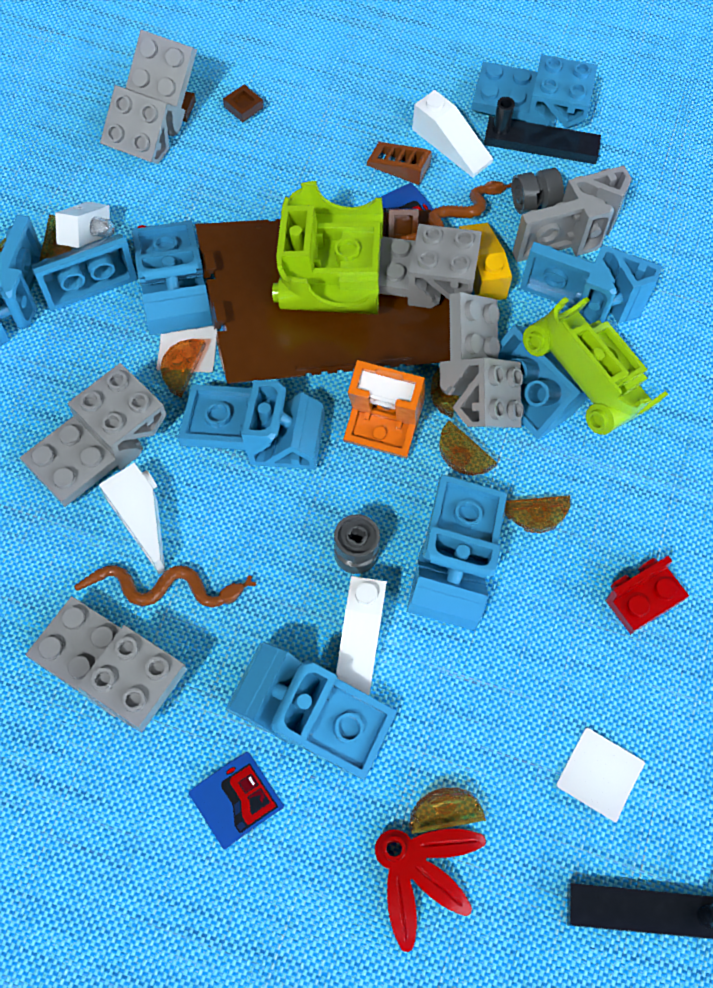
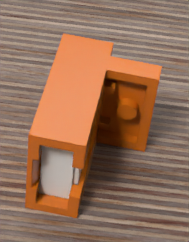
[343,360,425,459]

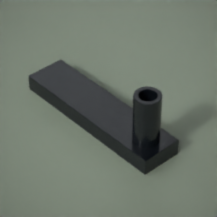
[484,97,601,164]
[567,883,713,940]

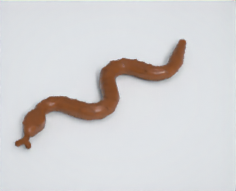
[401,181,512,241]
[74,565,256,608]

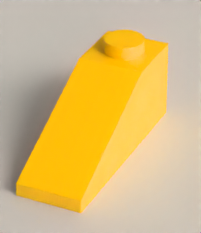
[459,223,512,300]

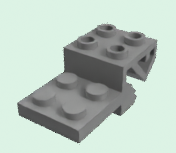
[100,30,197,164]
[512,165,632,262]
[379,224,482,308]
[440,292,523,428]
[20,363,167,507]
[25,596,187,733]

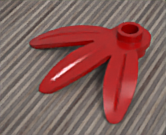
[375,829,486,952]

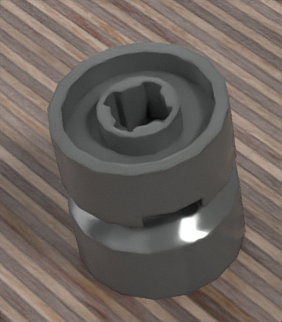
[511,168,564,214]
[334,514,380,574]

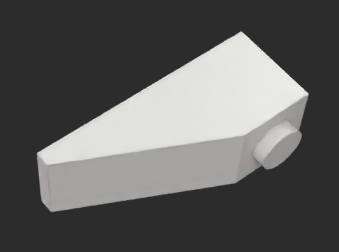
[412,90,493,178]
[99,463,165,575]
[336,576,387,695]

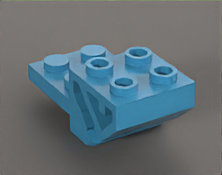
[471,54,598,128]
[0,215,45,346]
[131,220,213,335]
[520,242,663,325]
[178,380,325,470]
[406,474,507,631]
[225,642,397,780]

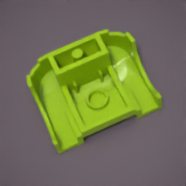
[272,181,384,315]
[523,297,669,435]

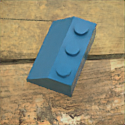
[31,234,138,311]
[498,325,588,440]

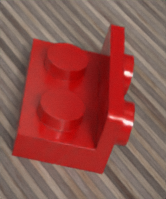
[605,556,689,635]

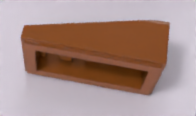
[367,142,432,185]

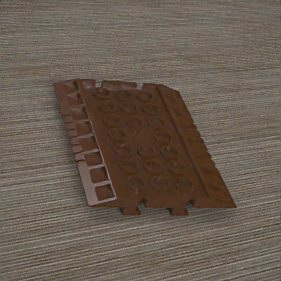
[195,210,450,384]

